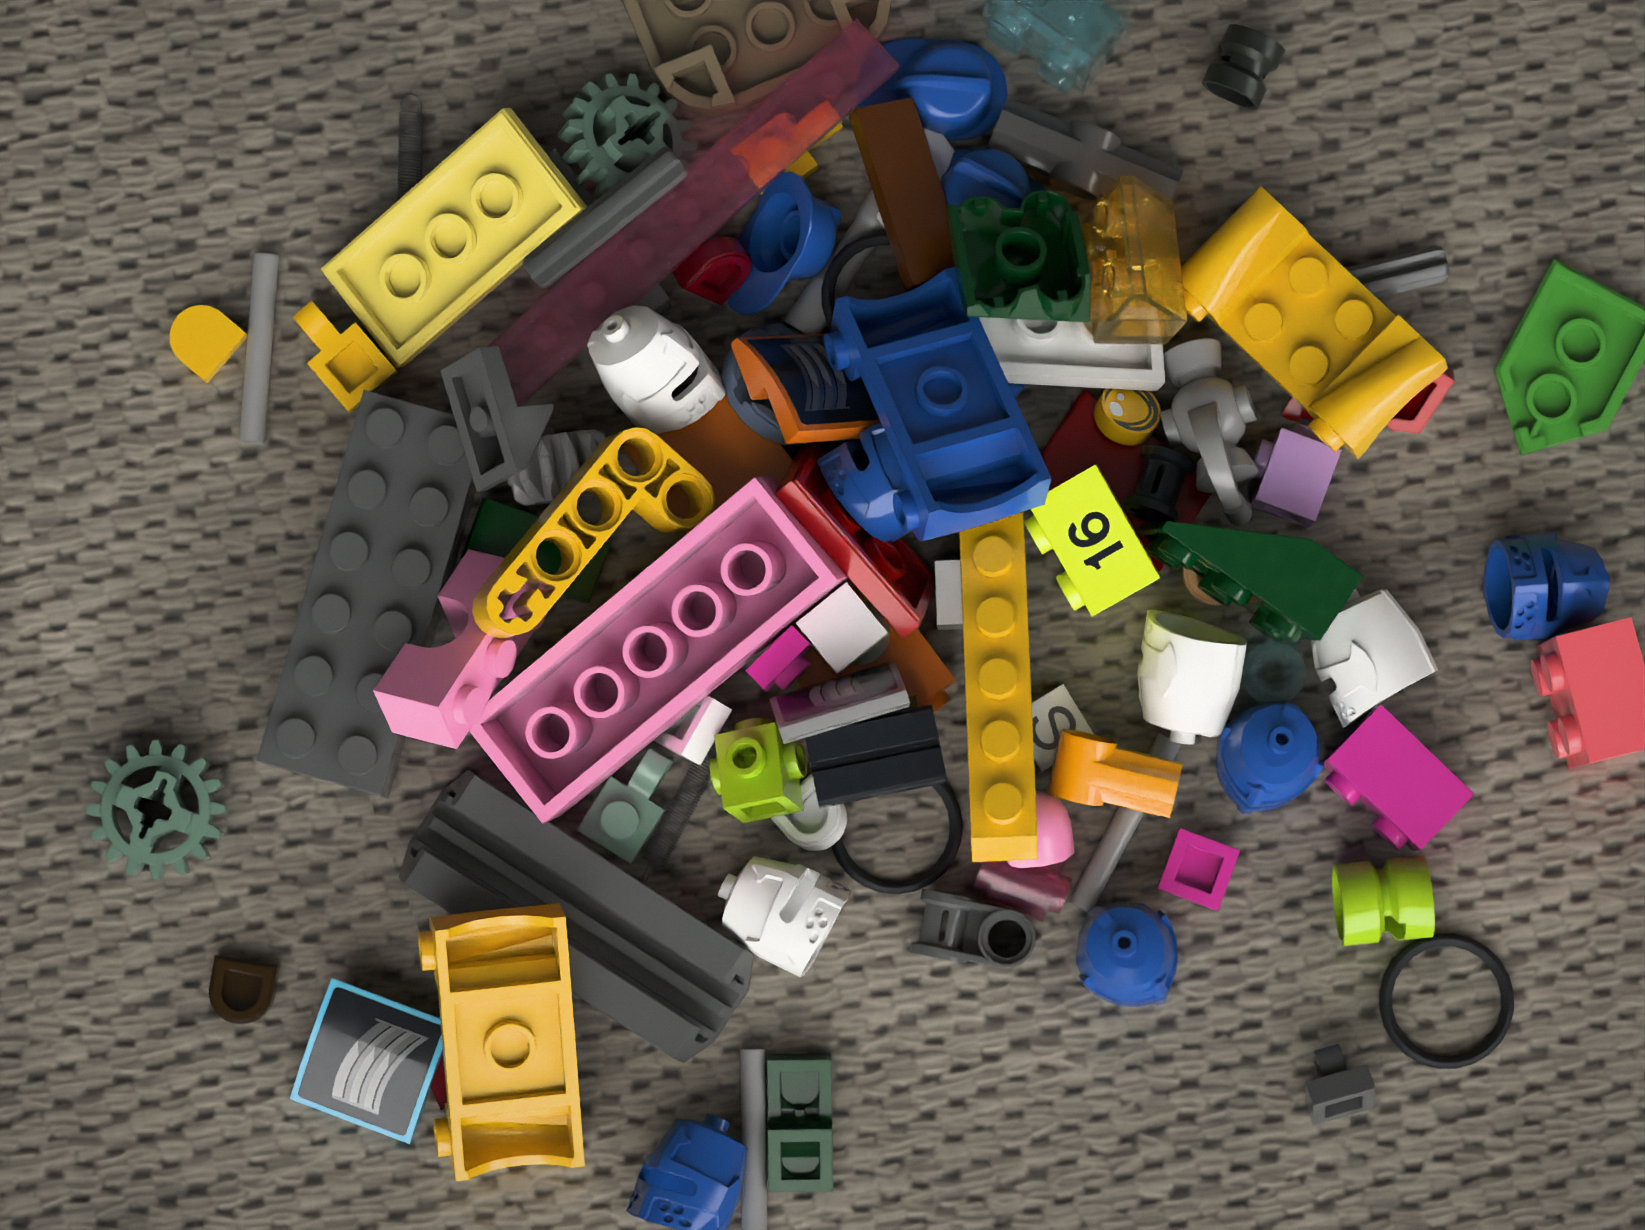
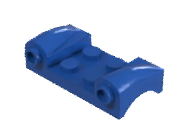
[824,267,1051,542]

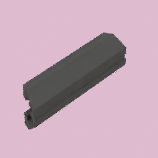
[399,769,754,1063]

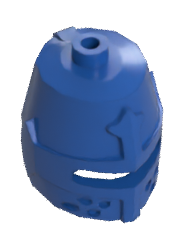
[817,423,912,542]
[1483,533,1610,641]
[1215,700,1324,814]
[1076,901,1178,1007]
[626,1114,748,1230]

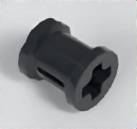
[1122,445,1196,523]

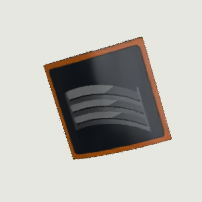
[730,333,881,444]

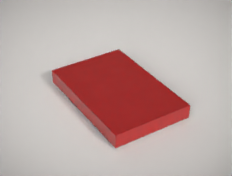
[775,442,936,639]

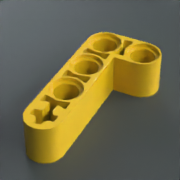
[472,427,715,638]

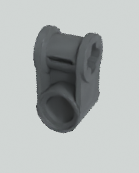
[910,889,1036,968]

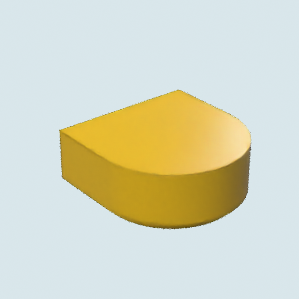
[169,305,247,383]

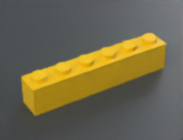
[959,512,1038,862]

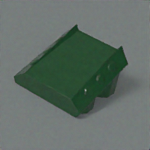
[946,190,1091,322]

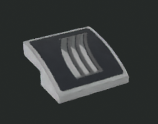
[769,661,910,744]

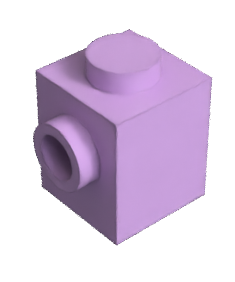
[1251,424,1342,528]

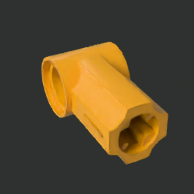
[1047,729,1183,818]

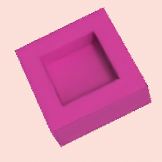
[745,625,812,692]
[1156,828,1240,911]

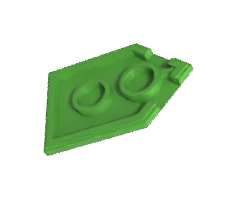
[1494,259,1645,456]

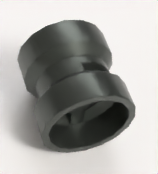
[1202,24,1285,110]

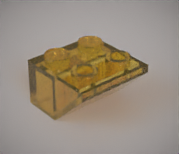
[1081,175,1187,344]

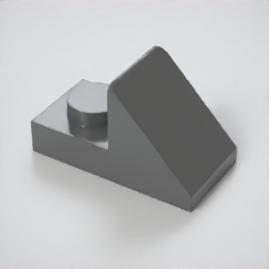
[440,346,554,492]

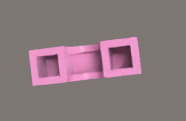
[373,549,546,749]

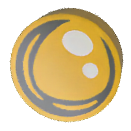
[1094,388,1161,446]

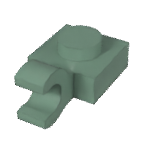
[577,748,673,864]

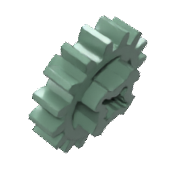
[558,73,696,209]
[86,740,229,880]

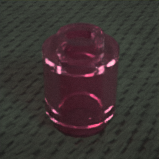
[973,861,1072,922]

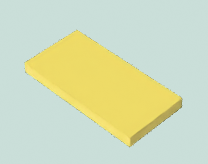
[321,108,587,368]

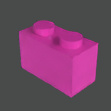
[1323,704,1474,852]

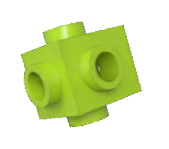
[709,718,807,823]

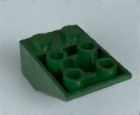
[1136,521,1363,644]

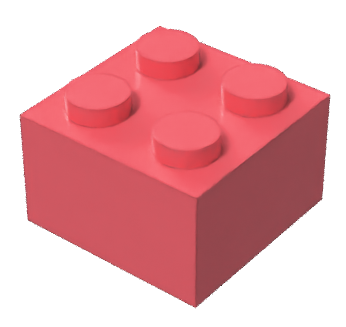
[1530,617,1645,769]

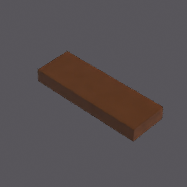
[849,97,955,292]

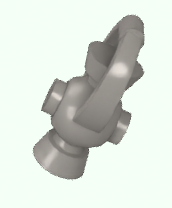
[1160,339,1258,526]

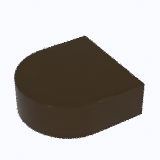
[209,955,280,1024]

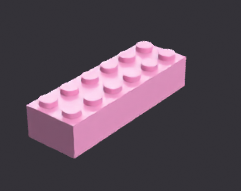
[469,475,849,824]

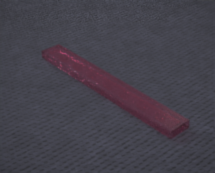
[487,19,900,407]

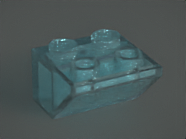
[982,0,1131,95]

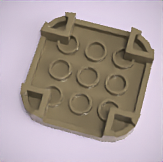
[622,0,892,116]

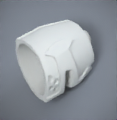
[587,305,726,434]
[1310,588,1438,728]
[1137,610,1247,745]
[718,856,852,977]

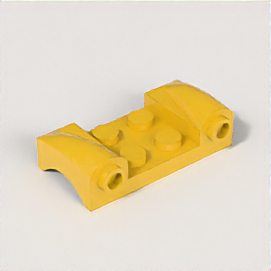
[1171,186,1448,459]
[418,903,585,1181]

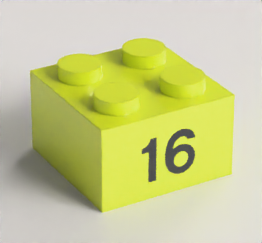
[1024,464,1160,617]

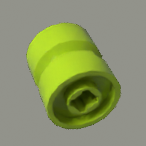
[1331,855,1435,946]

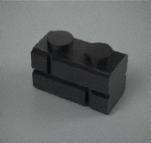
[805,695,947,809]

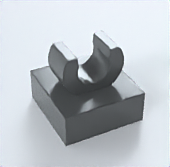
[1305,1044,1375,1125]

